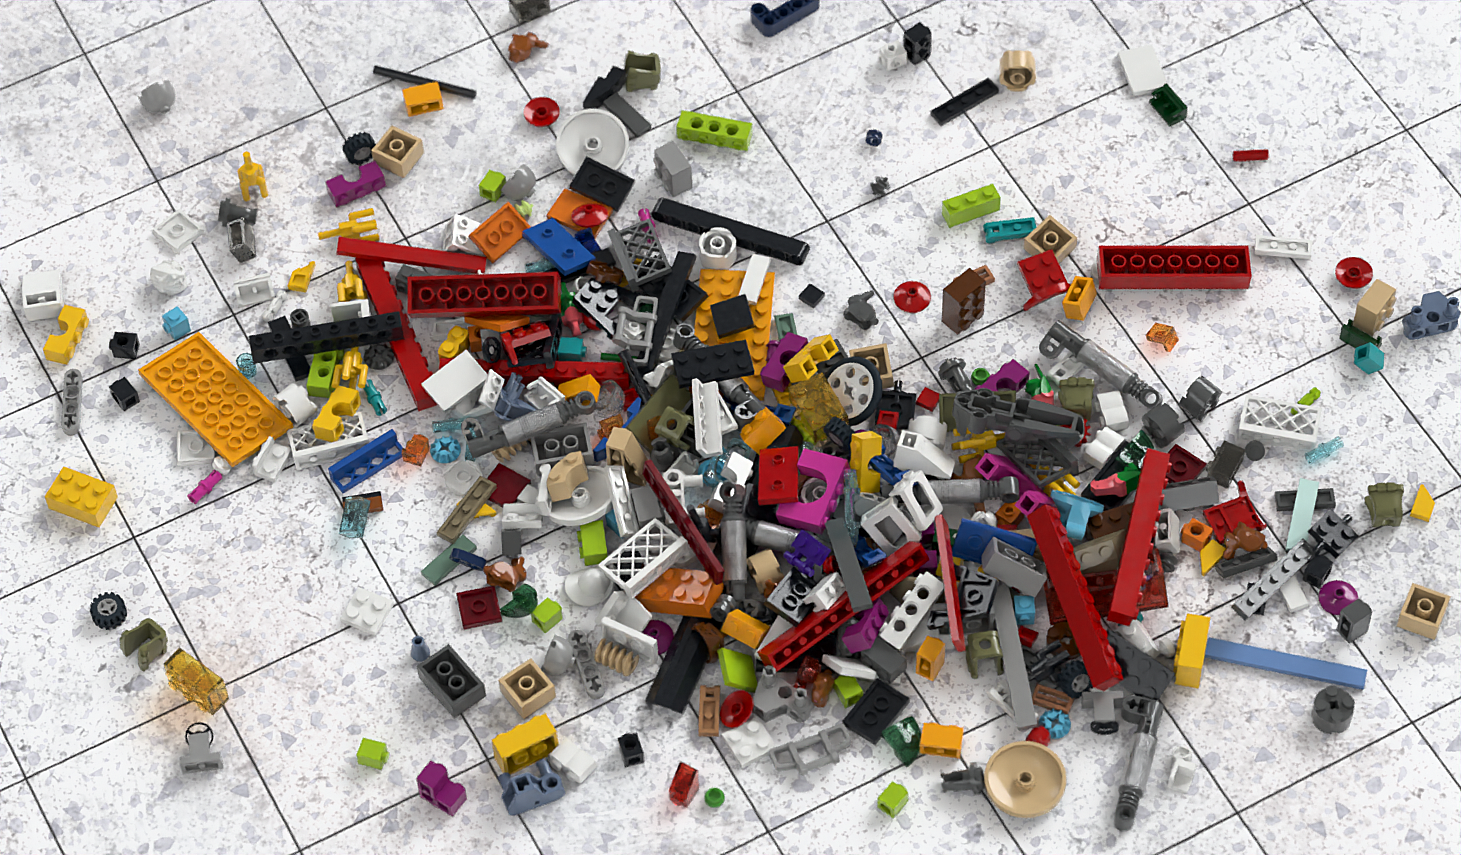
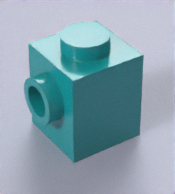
[558,337,587,362]
[1354,342,1385,375]

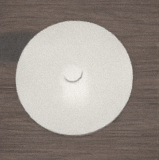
[556,109,629,176]
[547,466,613,526]

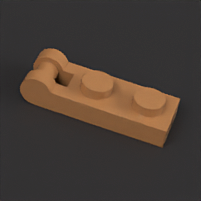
[698,685,720,737]

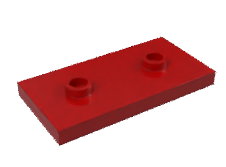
[758,446,799,505]

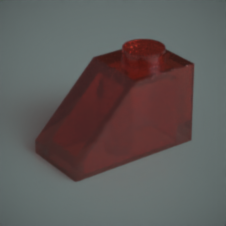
[1082,570,1118,601]
[669,761,699,808]

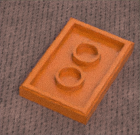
[547,188,613,238]
[468,201,531,264]
[464,315,530,332]

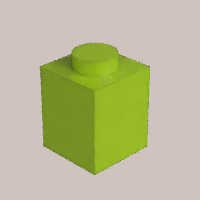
[479,169,506,203]
[531,597,563,633]
[834,675,863,709]
[356,738,390,770]
[877,781,909,819]

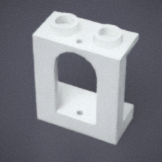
[451,369,505,420]
[889,470,943,532]
[861,496,922,556]

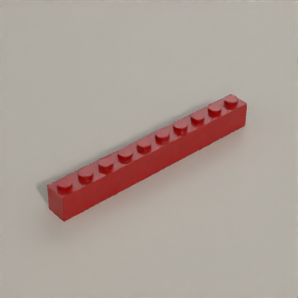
[355,258,437,412]
[439,358,630,391]
[1106,448,1172,627]
[1027,504,1123,691]
[757,541,930,672]

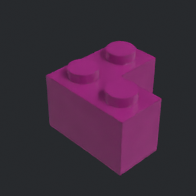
[416,760,467,817]

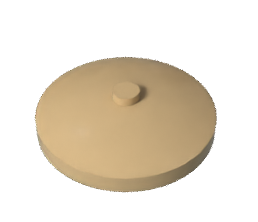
[984,741,1066,818]

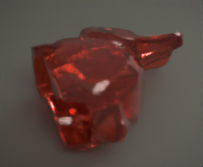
[793,655,822,689]

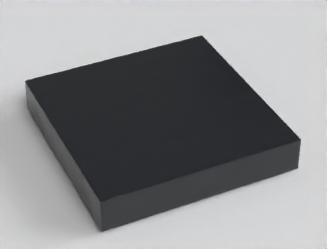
[710,294,755,339]

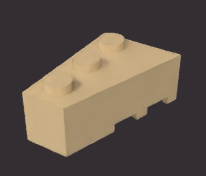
[606,427,648,486]

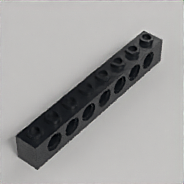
[249,311,404,364]

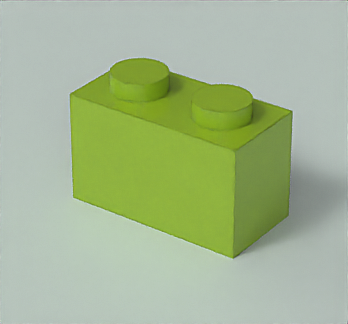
[577,520,608,566]

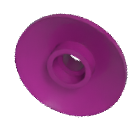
[1318,580,1358,616]
[642,620,674,655]

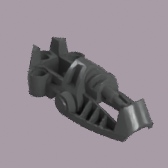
[952,388,1084,450]

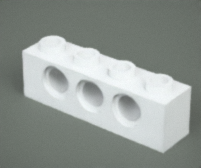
[879,571,944,652]

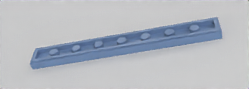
[1204,637,1367,690]

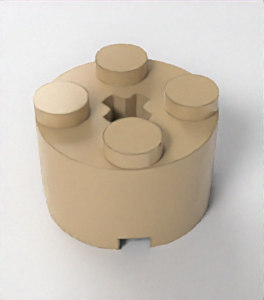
[999,50,1036,91]
[746,548,784,595]

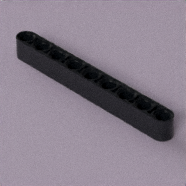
[651,198,810,265]

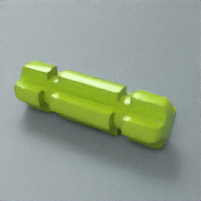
[1290,387,1321,415]

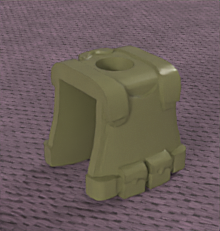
[624,51,661,92]
[1058,377,1095,421]
[654,406,695,451]
[1364,482,1404,528]
[119,618,168,672]
[965,631,1004,679]

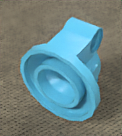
[1050,490,1104,540]

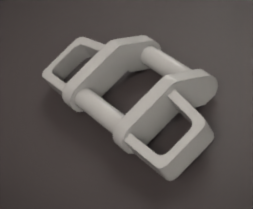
[612,296,658,366]
[769,723,851,776]

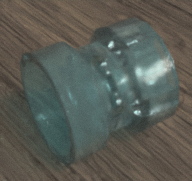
[236,353,257,379]

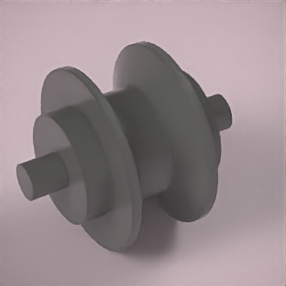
[870,176,890,196]
[1245,440,1265,461]
[1156,552,1178,573]

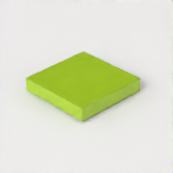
[718,647,758,693]

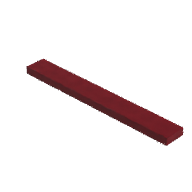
[642,459,725,585]

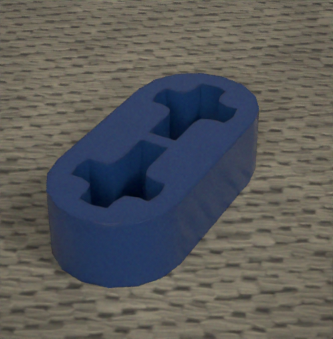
[449,548,487,571]

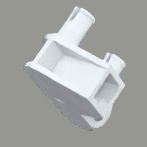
[663,469,705,529]

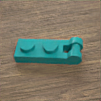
[983,217,1036,244]

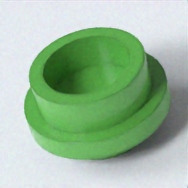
[971,368,990,386]
[704,787,725,808]

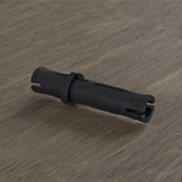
[617,349,651,405]

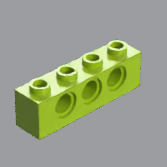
[676,110,753,151]
[306,323,344,398]

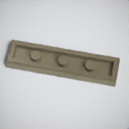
[437,476,497,544]

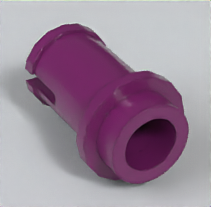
[766,340,779,363]

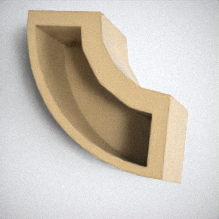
[547,451,588,502]

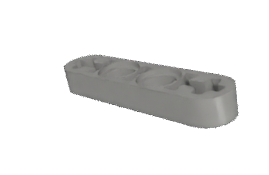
[61,369,83,436]
[568,630,605,699]

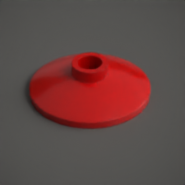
[524,97,560,127]
[571,203,608,227]
[1335,257,1373,289]
[894,281,931,313]
[720,690,753,728]

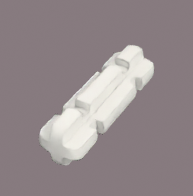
[262,290,287,322]

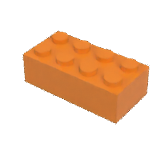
[635,568,724,618]

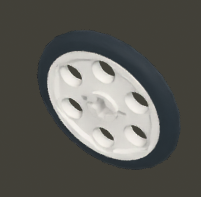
[819,356,882,427]

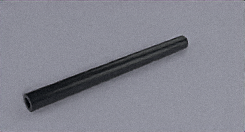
[373,65,477,99]

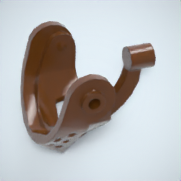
[691,622,728,664]

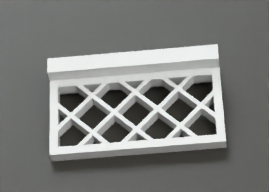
[1237,395,1322,453]
[287,412,370,470]
[598,518,689,600]

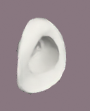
[565,566,615,606]

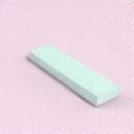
[1285,478,1319,551]

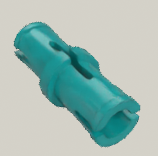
[363,379,387,416]

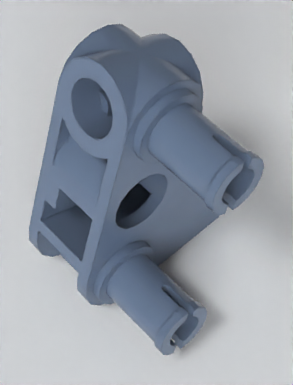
[1402,291,1460,340]
[494,372,536,421]
[498,758,565,816]

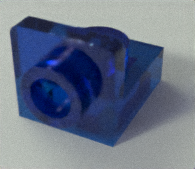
[574,227,601,254]

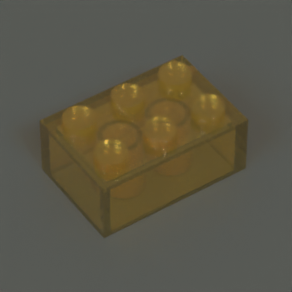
[788,372,849,443]
[163,647,229,715]

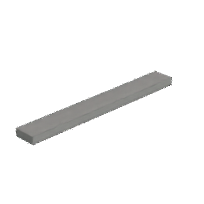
[993,584,1038,731]

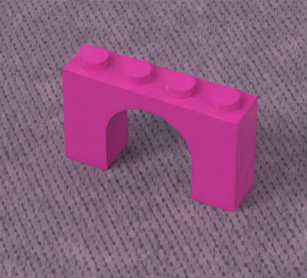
[776,448,851,535]
[975,453,1057,516]

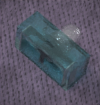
[339,496,371,539]

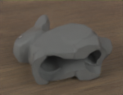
[843,290,879,330]

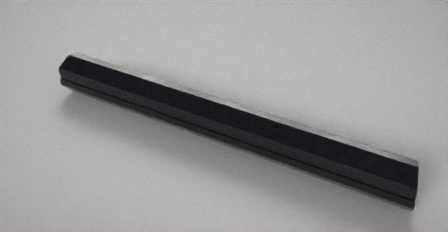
[645,423,804,715]

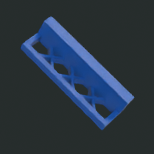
[328,429,407,494]

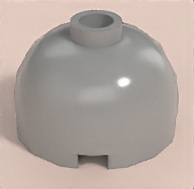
[138,80,175,114]
[501,164,536,201]
[541,635,576,676]

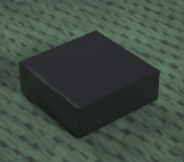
[799,283,825,308]

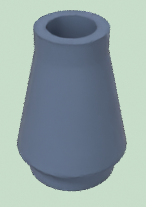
[410,636,430,662]

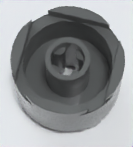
[1179,375,1223,422]
[1141,402,1185,449]
[1311,685,1355,734]

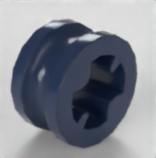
[865,129,883,146]

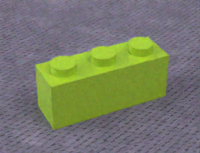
[942,184,1001,228]

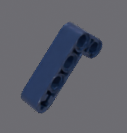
[750,0,820,37]

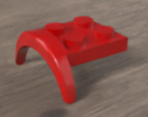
[1017,249,1071,311]
[500,321,551,365]
[1203,480,1267,545]

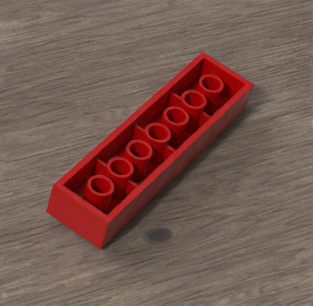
[1096,245,1252,289]
[407,272,561,318]

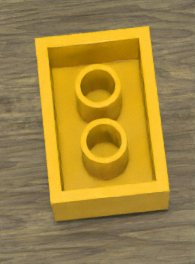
[44,466,118,528]
[1173,613,1211,688]
[491,713,559,775]

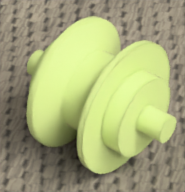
[514,200,533,219]

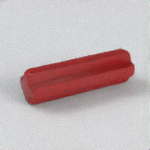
[1232,149,1269,161]

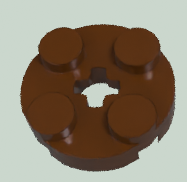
[586,260,624,285]
[1046,622,1081,660]

